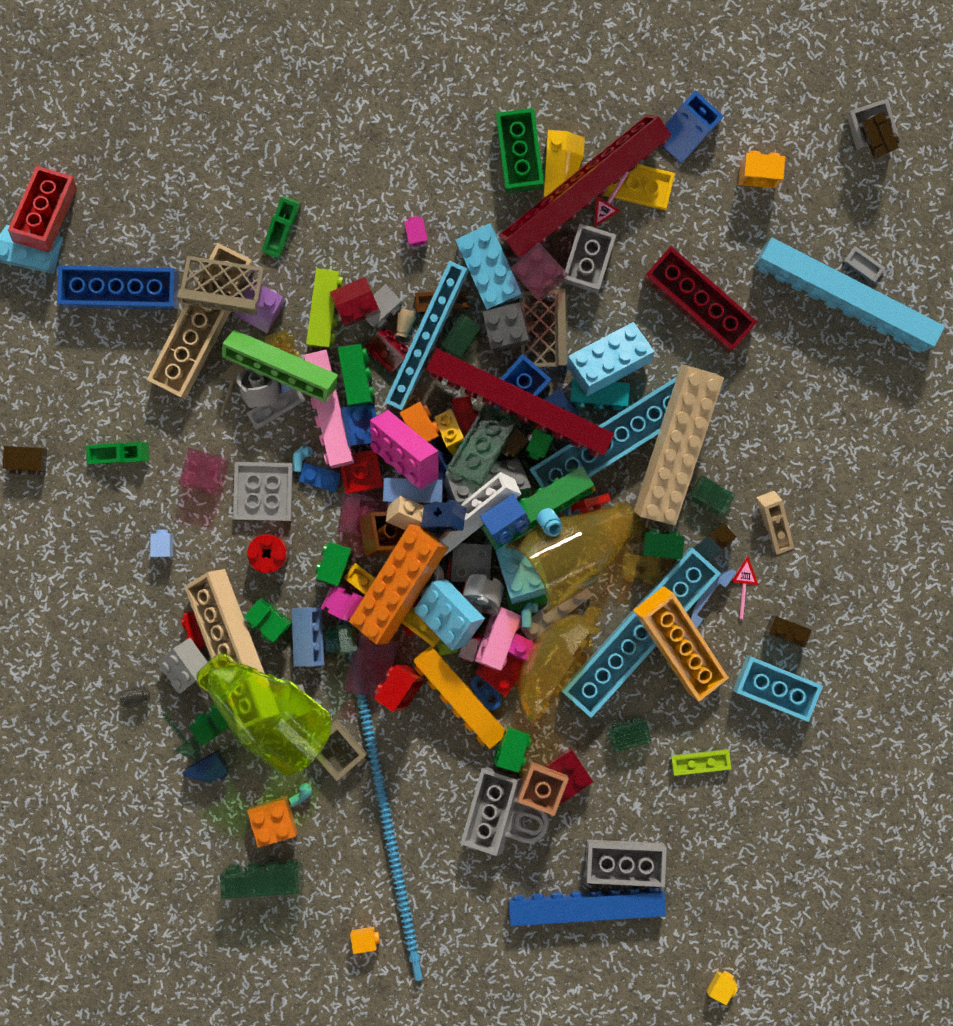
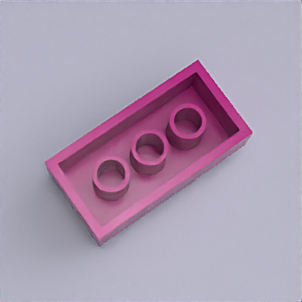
[370,410,438,490]

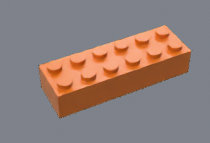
[349,524,449,644]

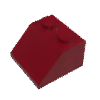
[330,277,380,328]

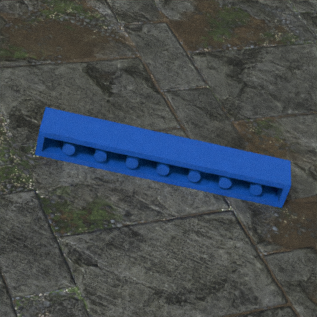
[509,886,666,926]

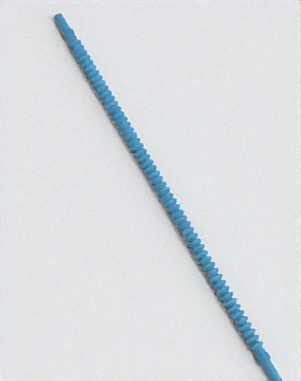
[342,619,423,981]

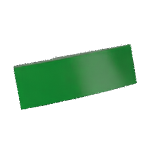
[261,196,302,259]
[86,442,149,465]

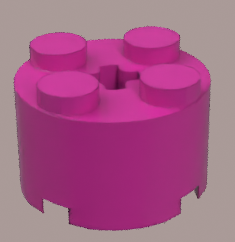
[321,586,364,621]

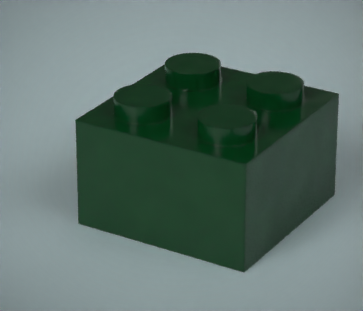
[639,529,685,559]

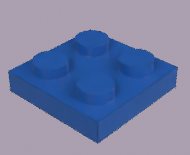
[341,405,376,446]

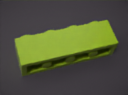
[306,268,343,350]

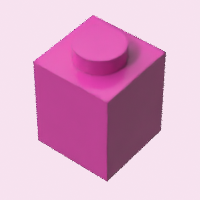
[404,216,428,247]
[507,634,533,661]

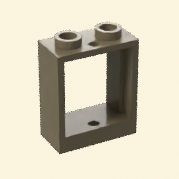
[307,719,367,781]

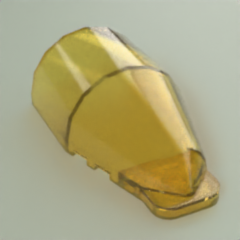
[505,501,642,614]

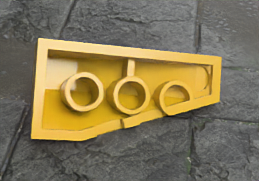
[544,130,585,197]

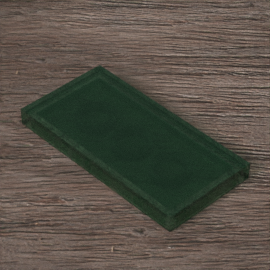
[446,404,519,487]

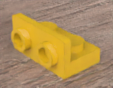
[434,409,464,457]

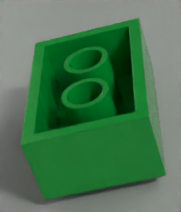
[338,344,376,406]

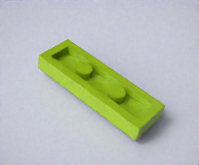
[671,749,731,776]

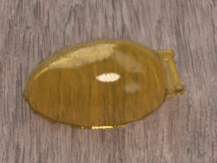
[517,606,601,725]

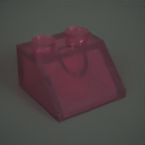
[337,494,387,535]

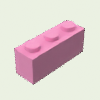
[474,607,521,670]

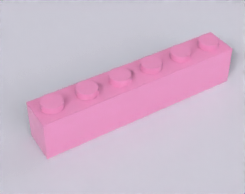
[304,350,354,469]

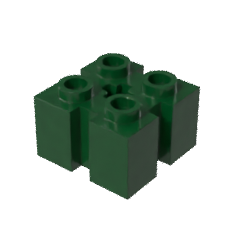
[188,701,235,747]

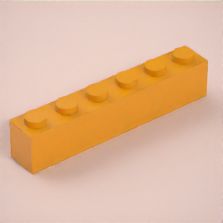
[414,645,504,749]

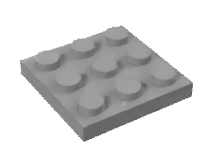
[233,462,293,521]

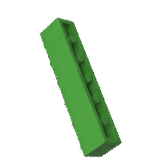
[222,330,338,403]

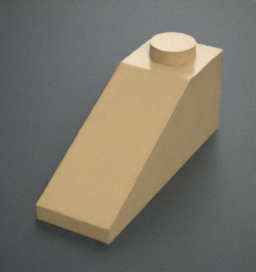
[756,491,794,555]

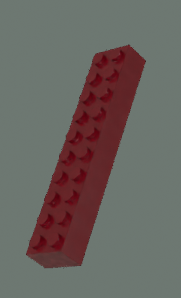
[498,114,672,258]
[426,348,615,458]

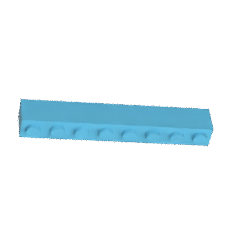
[385,260,469,410]

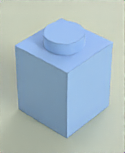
[150,530,173,557]

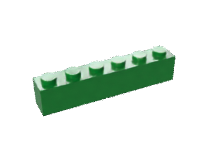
[481,466,596,551]

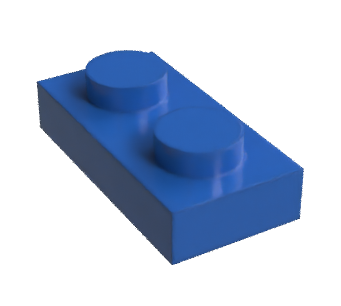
[299,463,341,493]

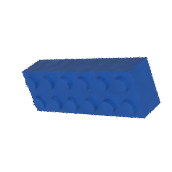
[57,265,179,310]

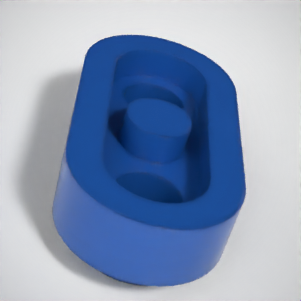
[471,675,502,710]

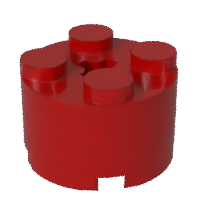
[247,534,288,573]

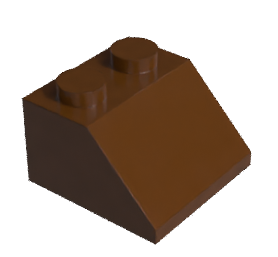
[359,512,406,556]

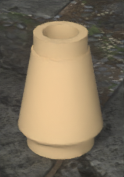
[396,308,416,338]

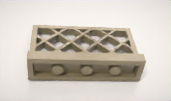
[177,256,264,316]
[521,289,568,368]

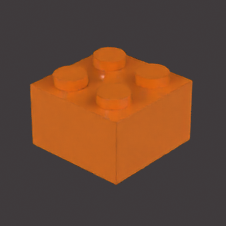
[400,402,440,442]
[247,796,298,848]

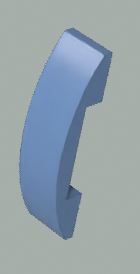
[689,570,736,628]

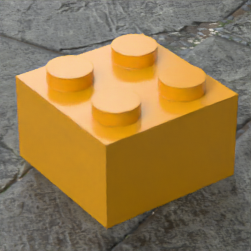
[738,151,785,189]

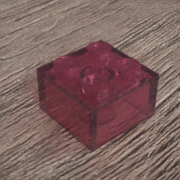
[510,242,568,301]
[178,448,229,496]

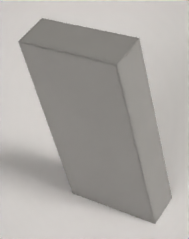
[843,246,886,284]

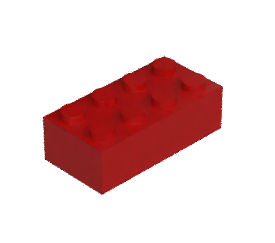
[8,166,77,253]
[374,665,427,712]

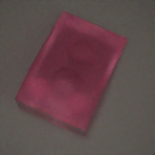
[343,634,399,698]

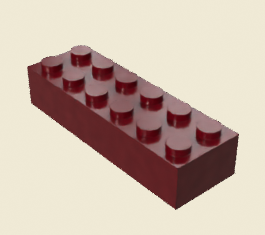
[643,246,758,354]

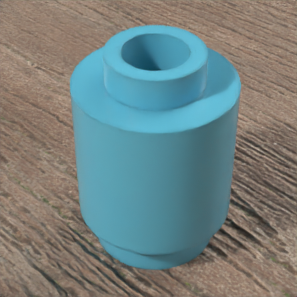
[537,508,562,536]

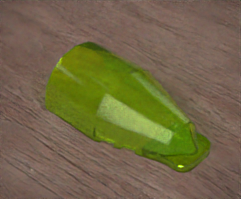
[196,654,332,776]

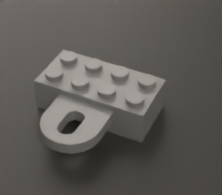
[460,767,549,856]

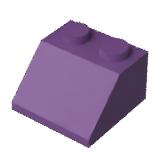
[234,278,286,334]

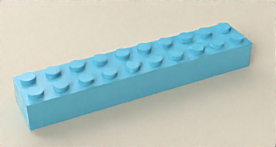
[754,237,945,353]
[529,377,677,488]
[561,548,721,718]

